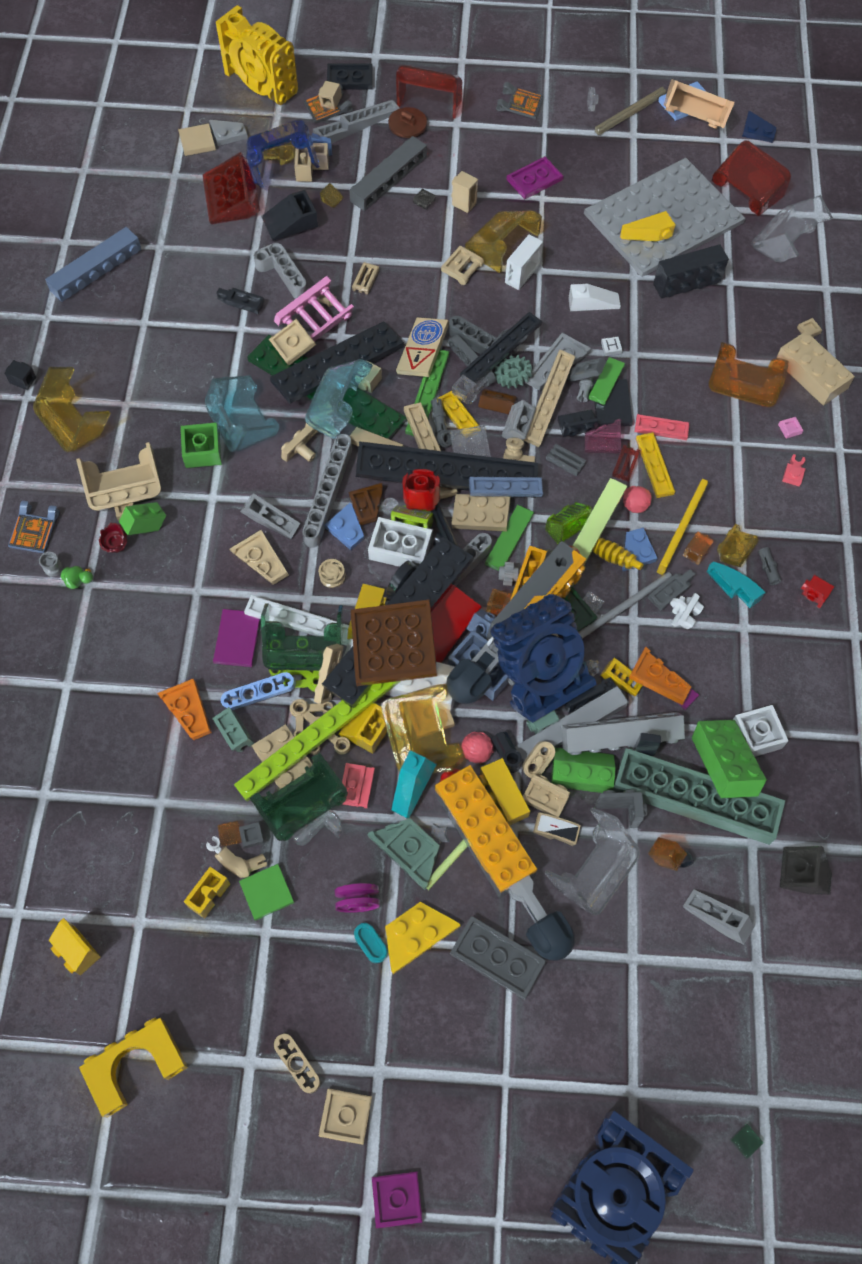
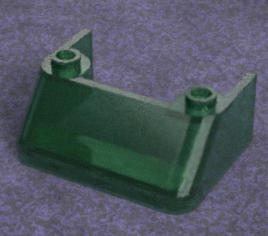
[261,603,343,671]

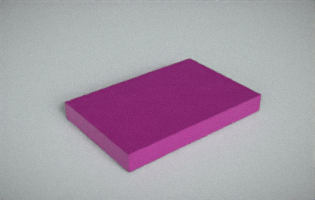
[506,156,564,200]
[213,609,260,667]

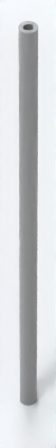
[508,572,672,686]

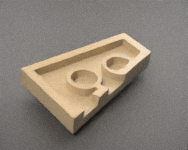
[230,530,289,585]

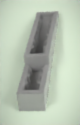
[313,100,400,144]
[515,686,628,762]

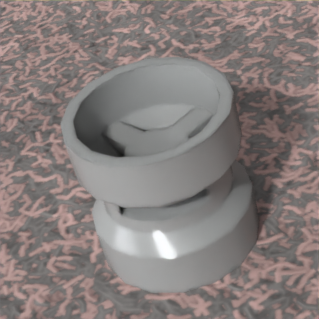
[39,552,63,577]

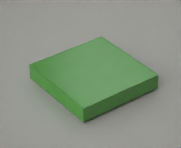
[239,864,294,921]

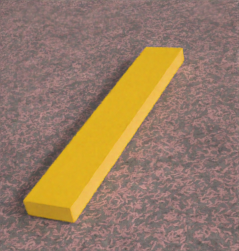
[657,478,708,575]

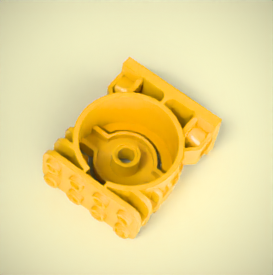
[216,5,298,105]

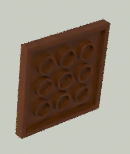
[351,600,437,686]

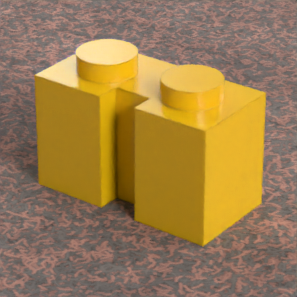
[184,867,230,919]

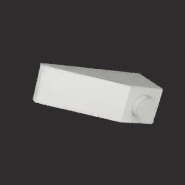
[569,284,621,311]

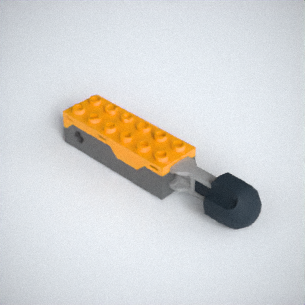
[446,541,586,704]
[435,765,575,961]

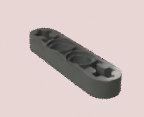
[448,335,496,386]

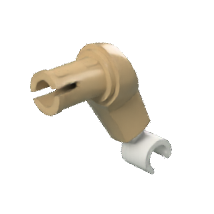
[206,836,267,878]

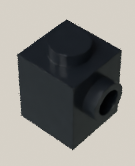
[4,360,36,390]

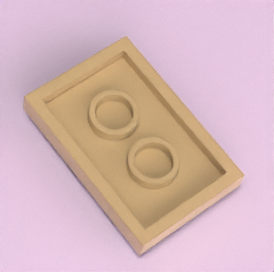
[451,494,510,531]
[251,724,318,795]

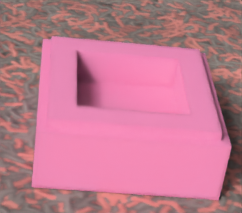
[778,417,803,439]

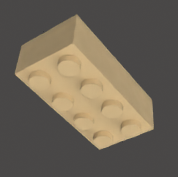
[776,331,855,406]

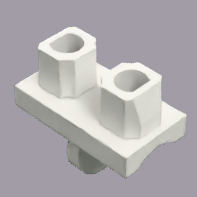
[670,593,704,629]

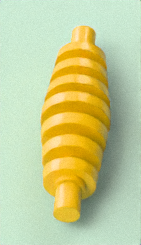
[592,538,643,570]

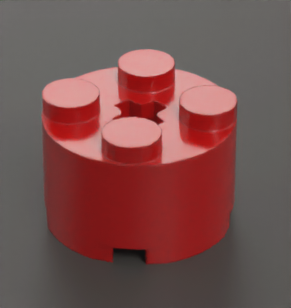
[402,469,440,511]

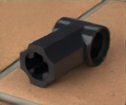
[491,731,522,773]

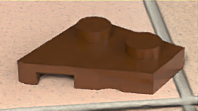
[348,483,383,526]

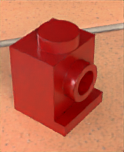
[801,575,834,608]

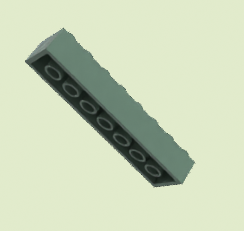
[613,748,785,845]

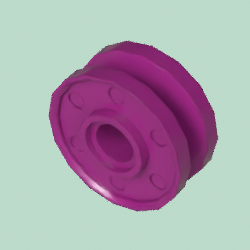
[335,883,380,913]

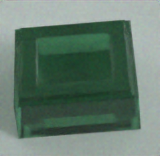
[730,1124,764,1159]

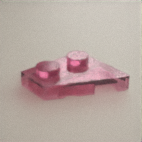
[584,419,621,453]

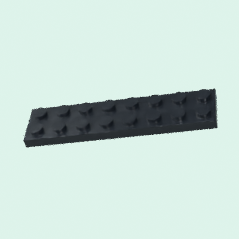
[270,321,404,404]

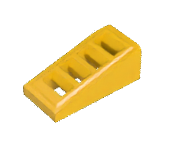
[600,658,643,697]

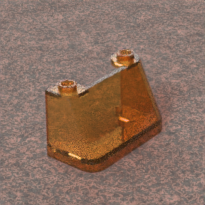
[709,342,789,407]

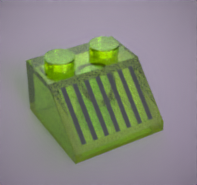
[545,502,592,544]

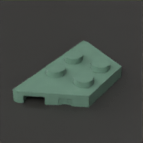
[367,818,440,890]

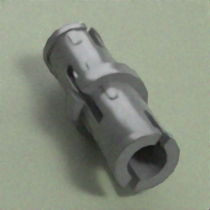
[431,398,447,434]
[758,547,781,585]

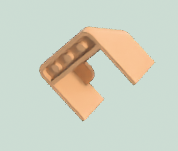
[664,79,734,129]

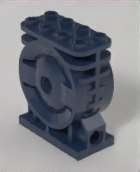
[490,594,597,723]
[549,1111,694,1264]

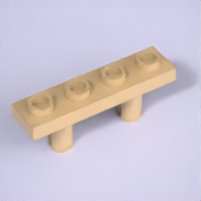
[281,404,339,462]

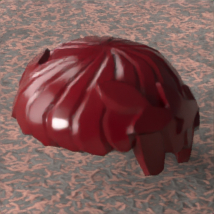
[99,523,128,553]

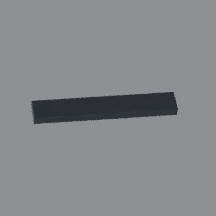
[460,312,542,386]

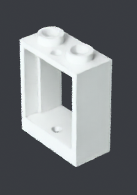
[505,235,543,290]

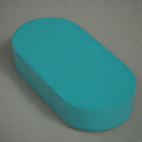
[354,923,388,963]

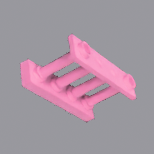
[274,276,354,342]

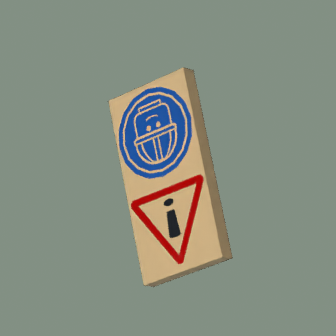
[396,318,449,377]

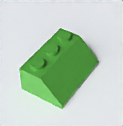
[551,747,615,793]

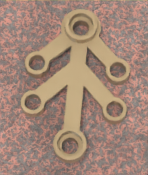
[290,699,350,755]

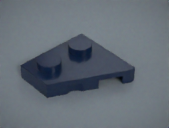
[742,111,777,143]

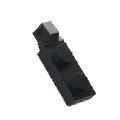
[216,288,264,314]
[565,677,616,714]

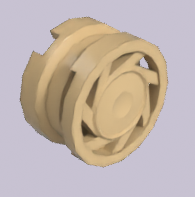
[318,559,346,588]

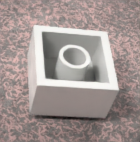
[733,705,788,757]

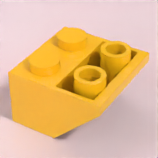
[339,704,393,754]

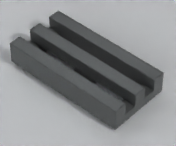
[546,444,586,476]

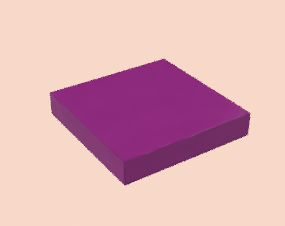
[372,1172,422,1228]

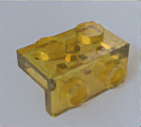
[717,524,758,567]

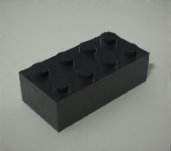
[653,244,729,299]

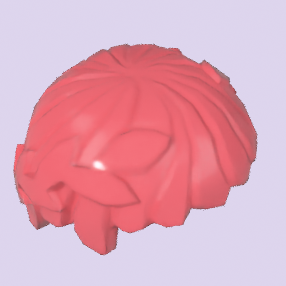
[623,486,652,513]
[461,732,493,764]

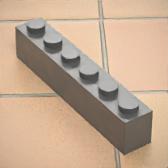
[349,136,427,211]

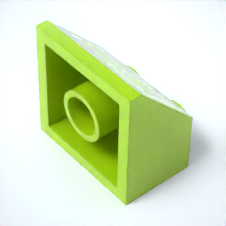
[391,505,433,529]

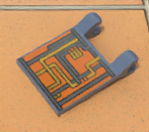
[8,501,60,553]

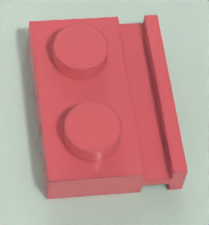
[338,763,375,808]

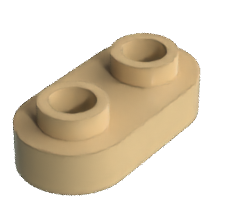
[522,741,555,778]

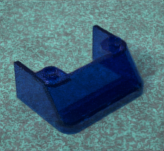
[246,120,320,188]

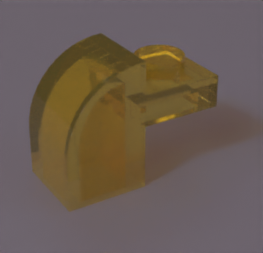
[263,133,296,165]

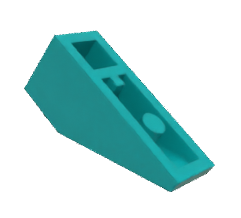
[391,750,437,819]

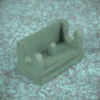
[212,707,255,752]

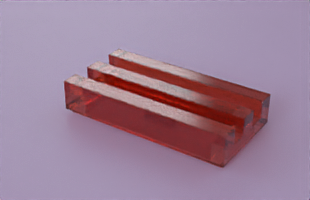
[612,445,640,482]

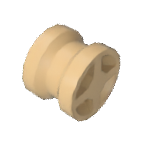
[505,438,524,459]

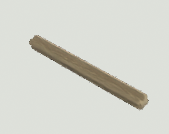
[594,87,666,135]

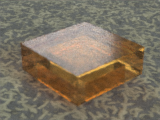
[218,821,242,847]

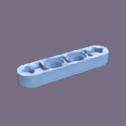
[221,672,296,710]

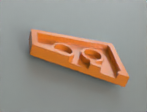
[629,647,691,705]

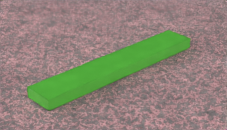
[405,350,449,436]

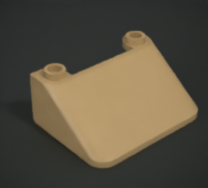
[76,442,161,511]

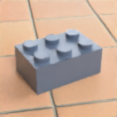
[448,630,509,701]

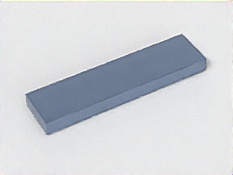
[469,477,543,497]

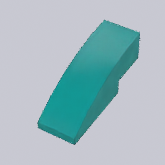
[707,561,765,608]

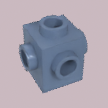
[466,609,496,640]

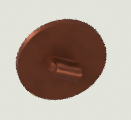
[388,107,427,138]

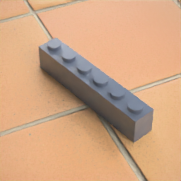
[45,227,142,302]

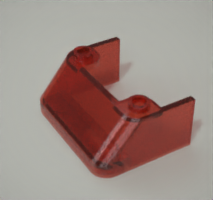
[396,65,463,119]

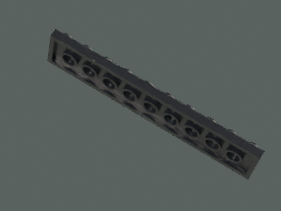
[355,441,538,498]
[322,537,474,708]

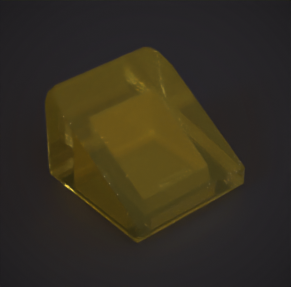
[320,183,343,208]

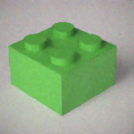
[181,422,222,468]

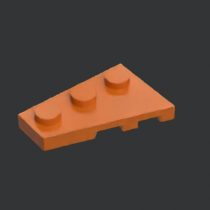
[157,679,212,740]

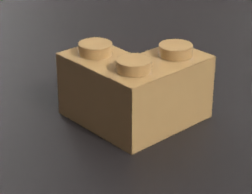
[294,143,329,181]

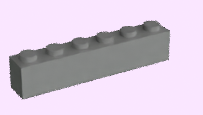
[561,712,685,755]

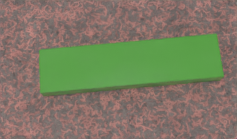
[485,505,534,571]

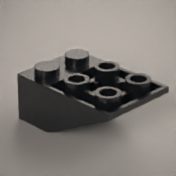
[261,190,318,241]

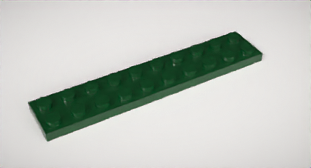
[247,334,406,440]

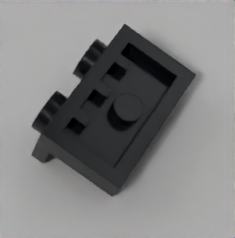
[557,409,599,437]

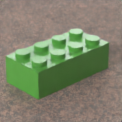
[692,720,766,798]

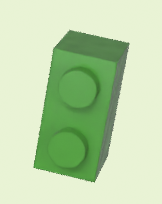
[119,502,166,535]

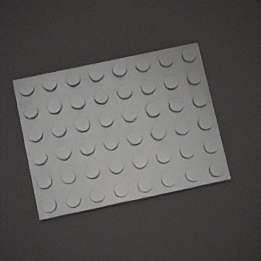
[584,158,745,277]

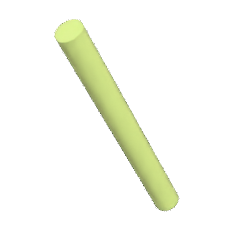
[427,840,467,890]

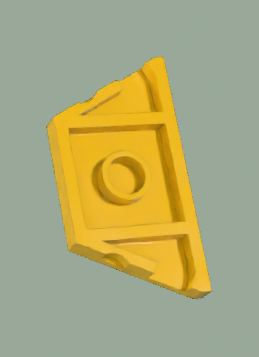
[385,902,461,975]

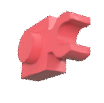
[782,454,805,487]

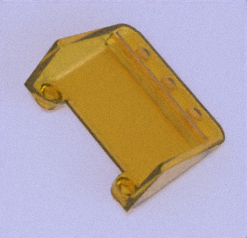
[465,211,542,273]
[381,684,465,773]

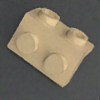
[523,775,570,817]

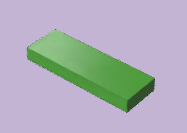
[589,357,625,405]

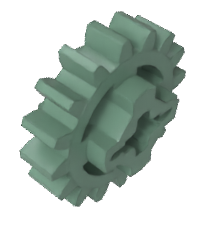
[494,355,533,389]

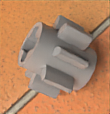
[498,562,518,586]

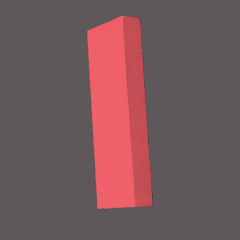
[634,414,689,441]

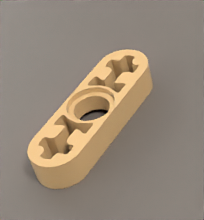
[274,1034,320,1094]

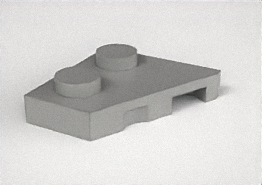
[209,120,248,146]

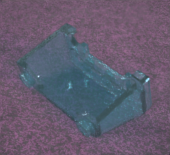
[305,359,373,439]
[205,375,280,452]

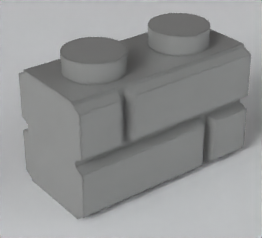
[502,400,536,440]

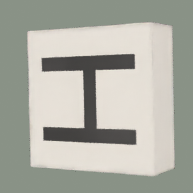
[601,337,622,356]

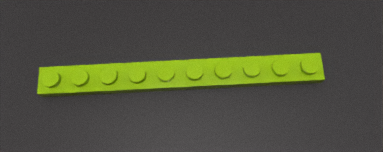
[234,681,400,802]

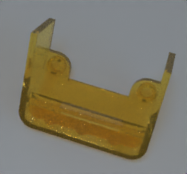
[33,367,111,452]

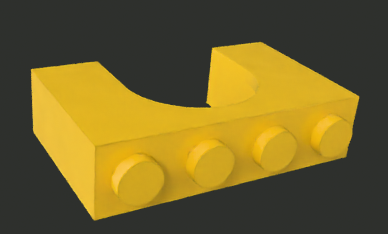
[79,1018,188,1118]

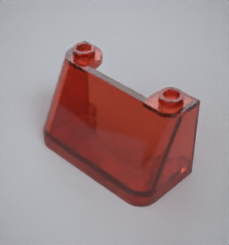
[711,140,791,216]

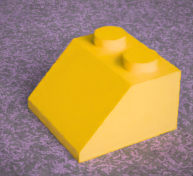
[49,918,101,975]

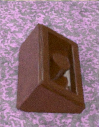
[478,389,517,414]

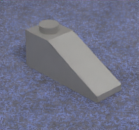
[240,493,300,539]
[683,890,754,945]

